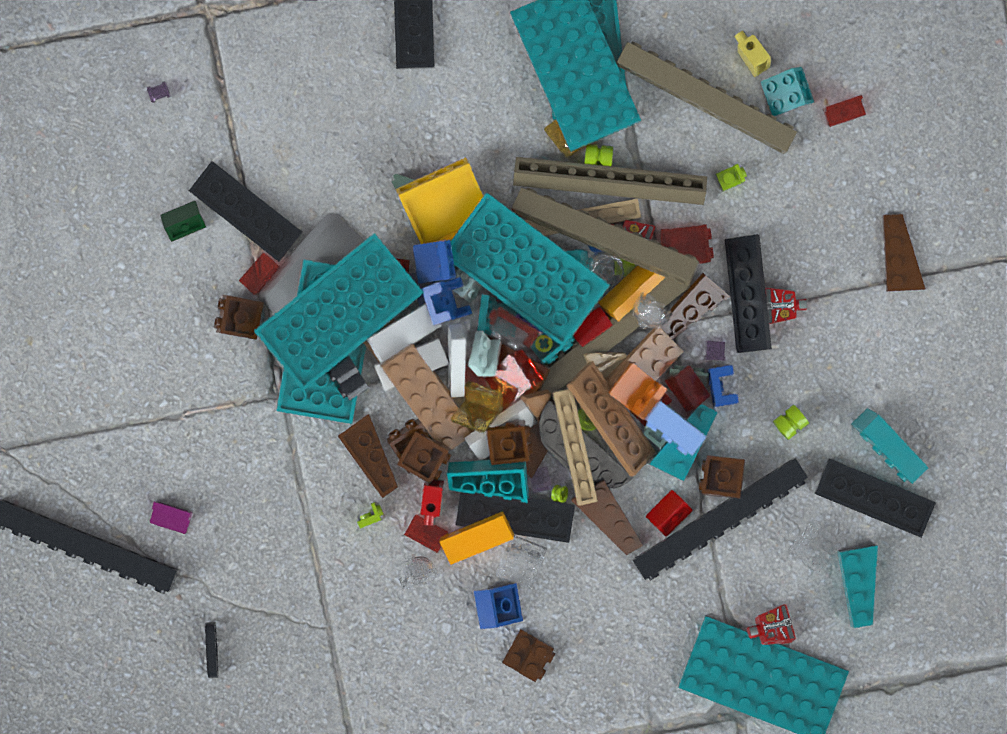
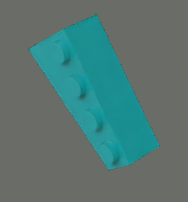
[851,408,929,484]
[447,460,529,503]

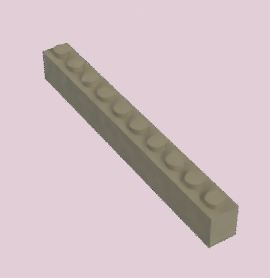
[616,41,797,154]
[513,157,707,205]
[512,187,699,287]
[540,277,690,395]

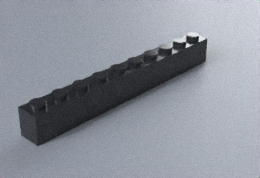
[632,458,808,581]
[0,499,179,594]

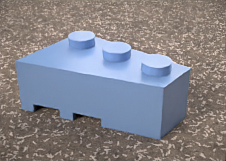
[645,401,706,455]

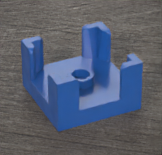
[422,277,472,325]
[707,365,739,407]

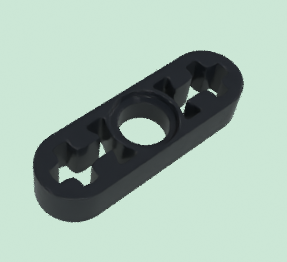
[205,622,219,678]

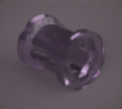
[147,81,171,103]

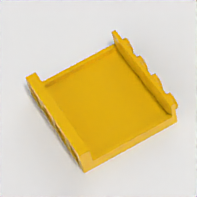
[396,157,483,244]

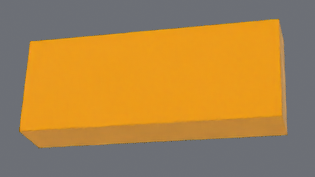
[598,266,665,322]
[439,511,514,565]

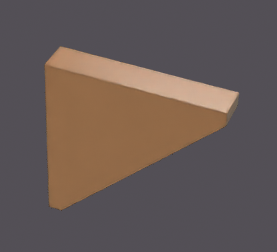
[520,390,551,422]

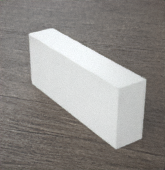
[367,303,441,362]
[447,324,466,397]
[374,337,449,391]
[464,399,537,460]

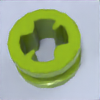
[535,335,553,352]
[551,485,568,503]

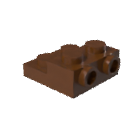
[214,295,264,340]
[387,419,432,474]
[486,420,533,465]
[397,431,452,484]
[699,455,745,499]
[502,629,556,682]

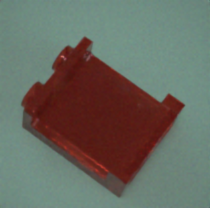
[660,224,714,265]
[489,306,540,348]
[484,349,543,409]

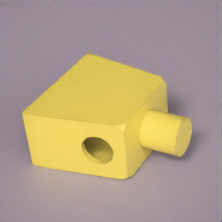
[734,30,771,78]

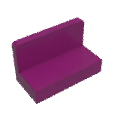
[150,501,193,534]

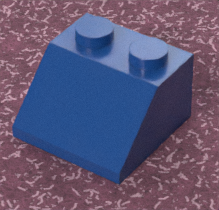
[474,583,523,629]

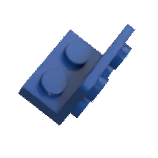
[413,240,456,283]

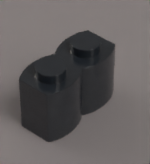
[327,355,369,400]

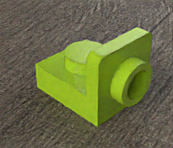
[715,164,747,192]
[357,502,384,529]

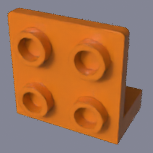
[609,363,667,420]

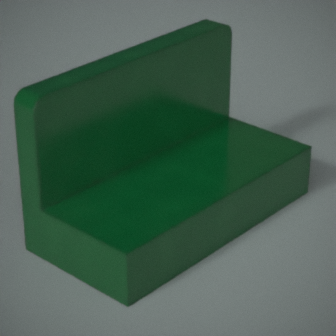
[160,201,206,242]

